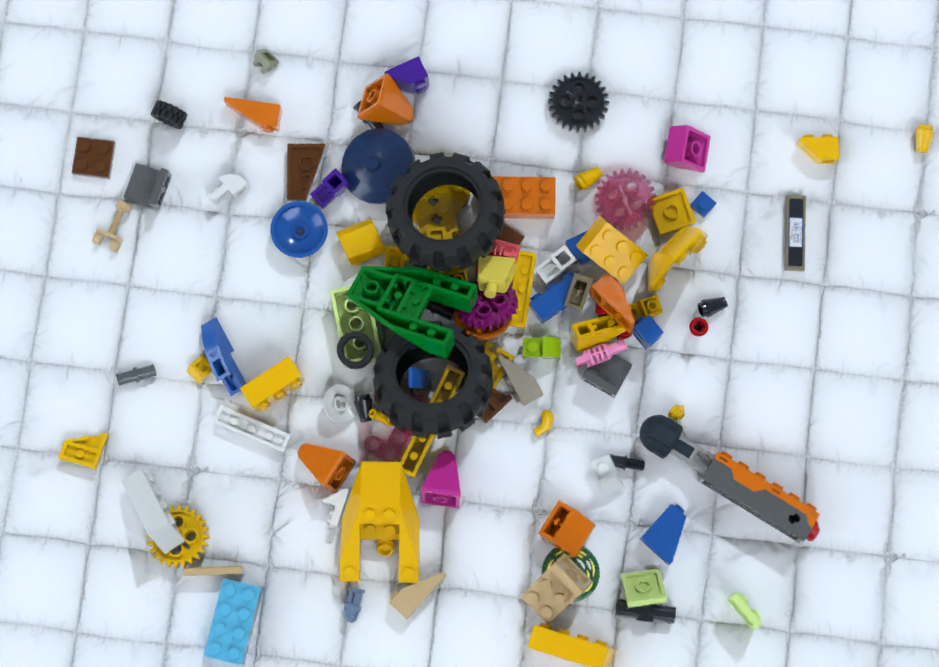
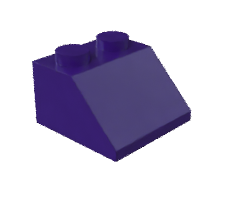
[384,56,429,94]

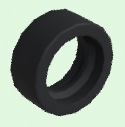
[337,331,374,369]

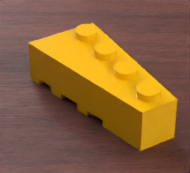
[527,623,615,667]

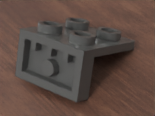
[124,163,172,210]
[581,355,632,398]

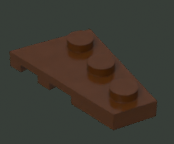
[287,144,326,201]

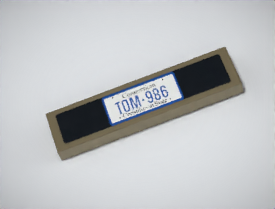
[785,195,806,271]

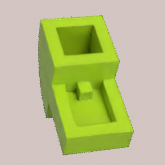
[523,337,561,359]

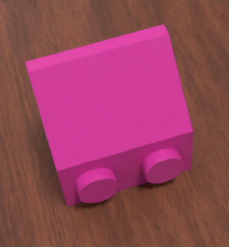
[664,125,711,173]

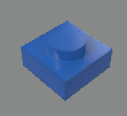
[690,191,717,218]

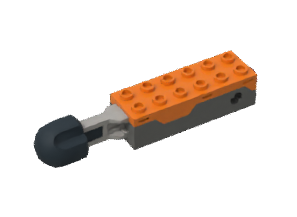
[639,415,820,542]

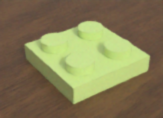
[621,568,667,608]
[726,592,762,629]

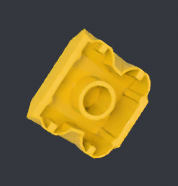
[336,218,386,266]

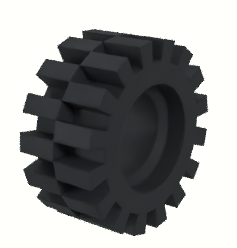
[151,100,188,129]

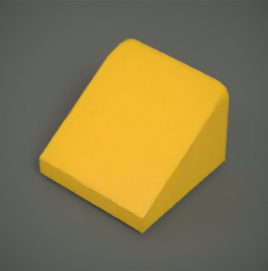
[187,355,212,384]

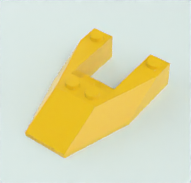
[340,461,420,583]

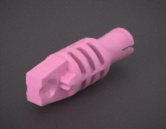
[574,339,627,368]

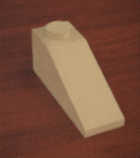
[389,572,446,619]

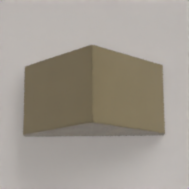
[564,273,593,311]

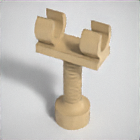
[92,200,132,253]

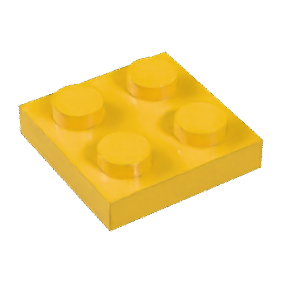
[647,188,696,236]

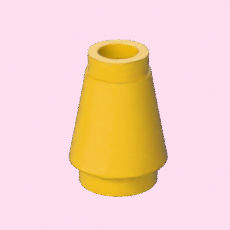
[915,125,934,153]
[574,166,603,191]

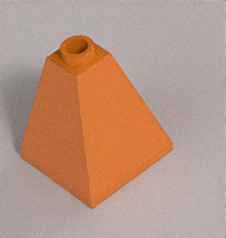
[357,73,414,126]
[297,443,357,493]

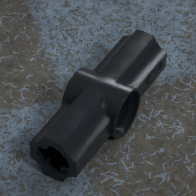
[615,599,676,624]

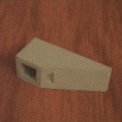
[494,352,544,406]

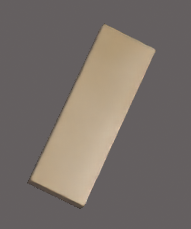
[183,566,244,576]

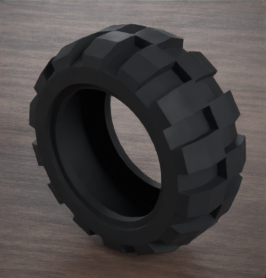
[385,152,506,272]
[373,321,493,439]

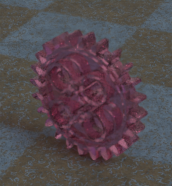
[594,169,657,230]

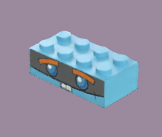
[204,578,264,665]

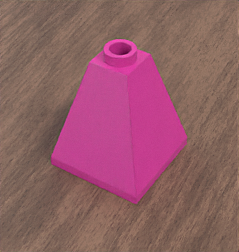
[421,450,461,509]

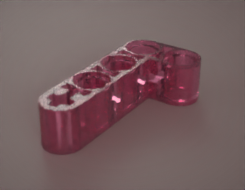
[364,395,427,462]

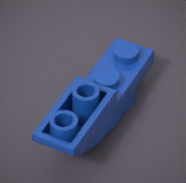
[201,317,247,396]

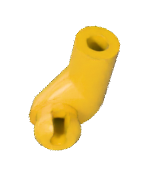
[369,409,394,426]
[532,410,554,438]

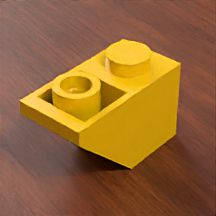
[797,134,839,164]

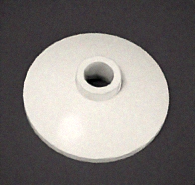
[323,384,357,423]

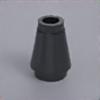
[697,296,728,318]
[353,394,372,423]

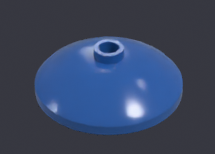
[270,201,328,258]

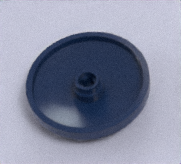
[341,128,415,205]

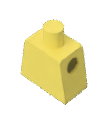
[478,255,516,298]

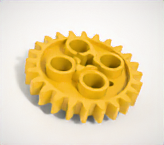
[146,505,210,569]

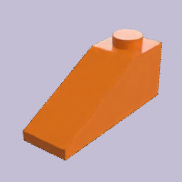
[224,97,282,133]
[589,273,635,334]

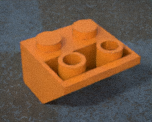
[538,501,596,558]

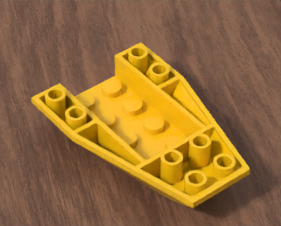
[647,226,708,294]

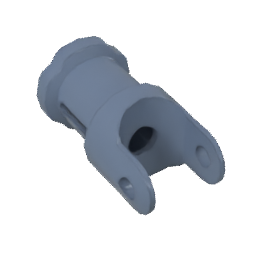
[344,586,365,622]

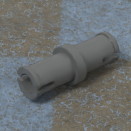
[116,364,157,386]

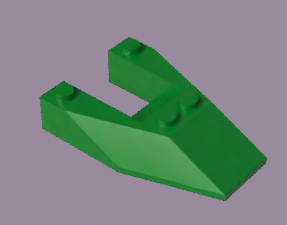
[346,266,478,359]

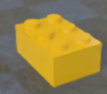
[576,216,648,284]
[240,356,305,412]

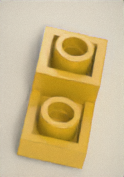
[629,295,663,321]

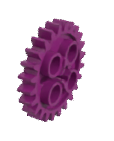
[456,280,518,331]

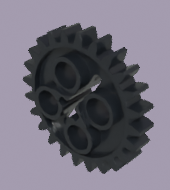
[548,72,609,133]

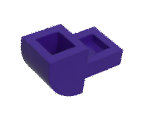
[310,168,349,209]

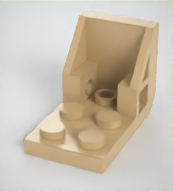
[520,553,592,625]

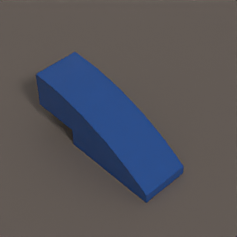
[408,368,431,391]

